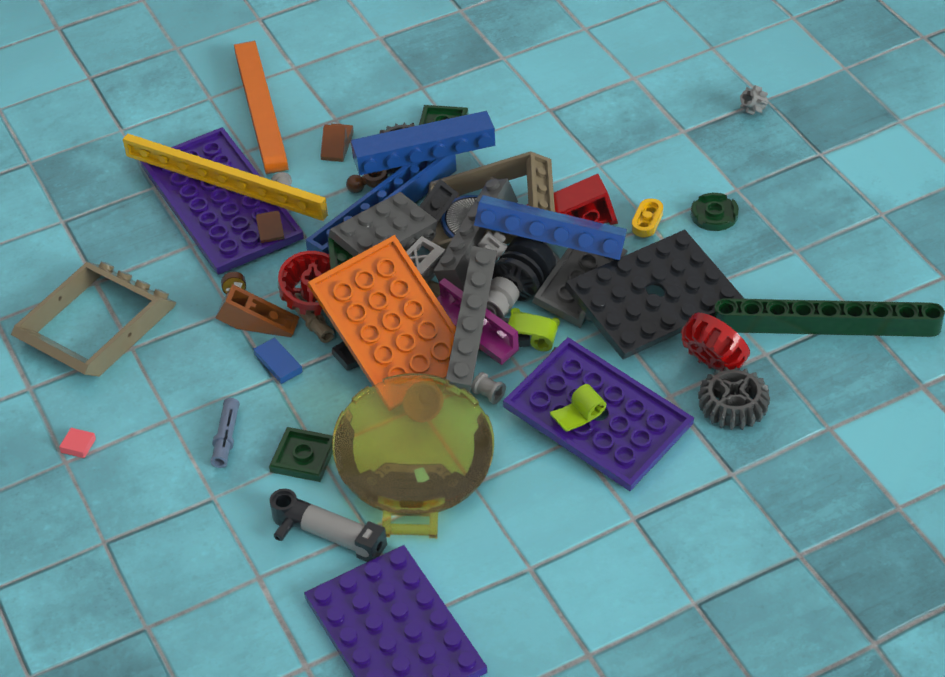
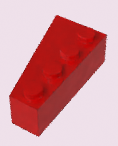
[527,174,618,225]

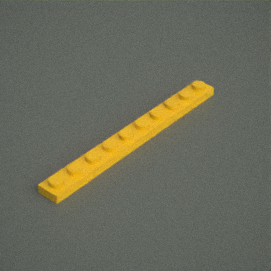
[123,134,328,221]

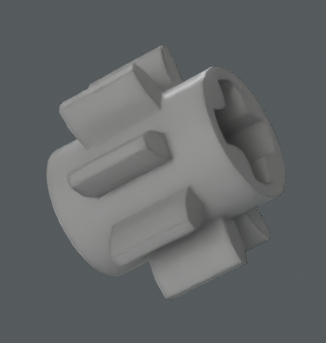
[740,85,768,115]
[478,231,508,260]

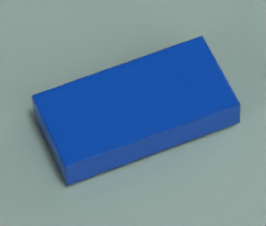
[253,337,303,384]

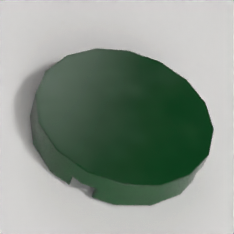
[691,192,739,231]

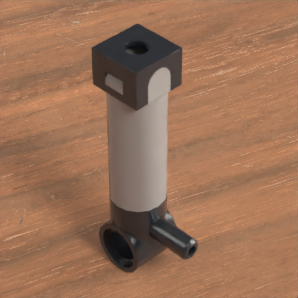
[270,488,387,562]

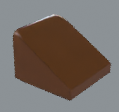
[256,211,285,243]

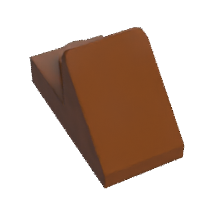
[321,123,354,162]

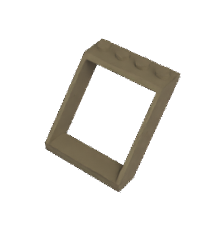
[429,151,555,251]
[11,261,176,377]

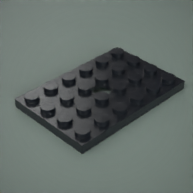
[565,230,744,359]

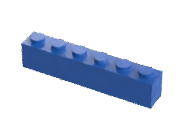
[351,111,495,176]
[474,195,627,260]

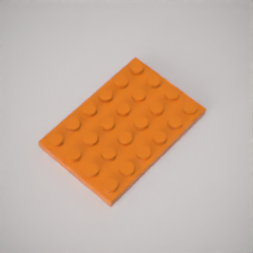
[308,235,456,411]

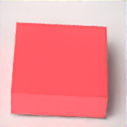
[59,428,96,458]

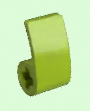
[508,313,558,352]
[550,384,607,431]

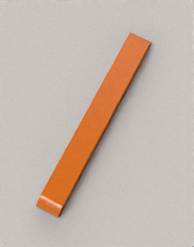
[234,41,289,174]

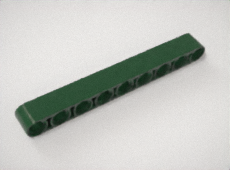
[714,298,945,337]

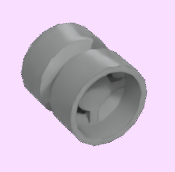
[486,277,519,317]

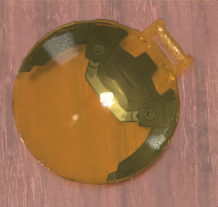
[332,373,494,539]

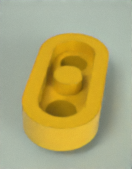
[632,198,663,238]

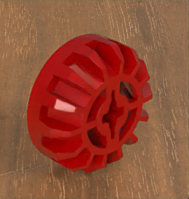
[278,251,330,315]
[681,313,750,371]

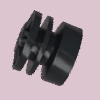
[492,236,556,301]

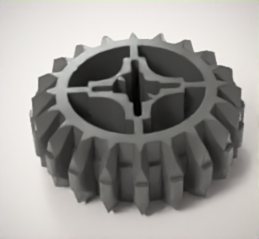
[698,366,770,431]

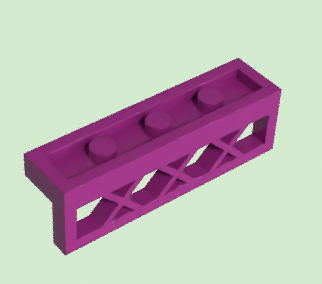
[437,278,519,365]

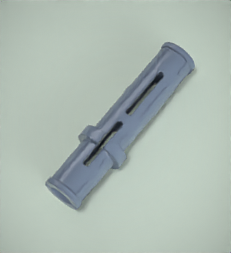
[210,398,240,468]

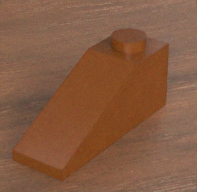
[215,284,300,337]

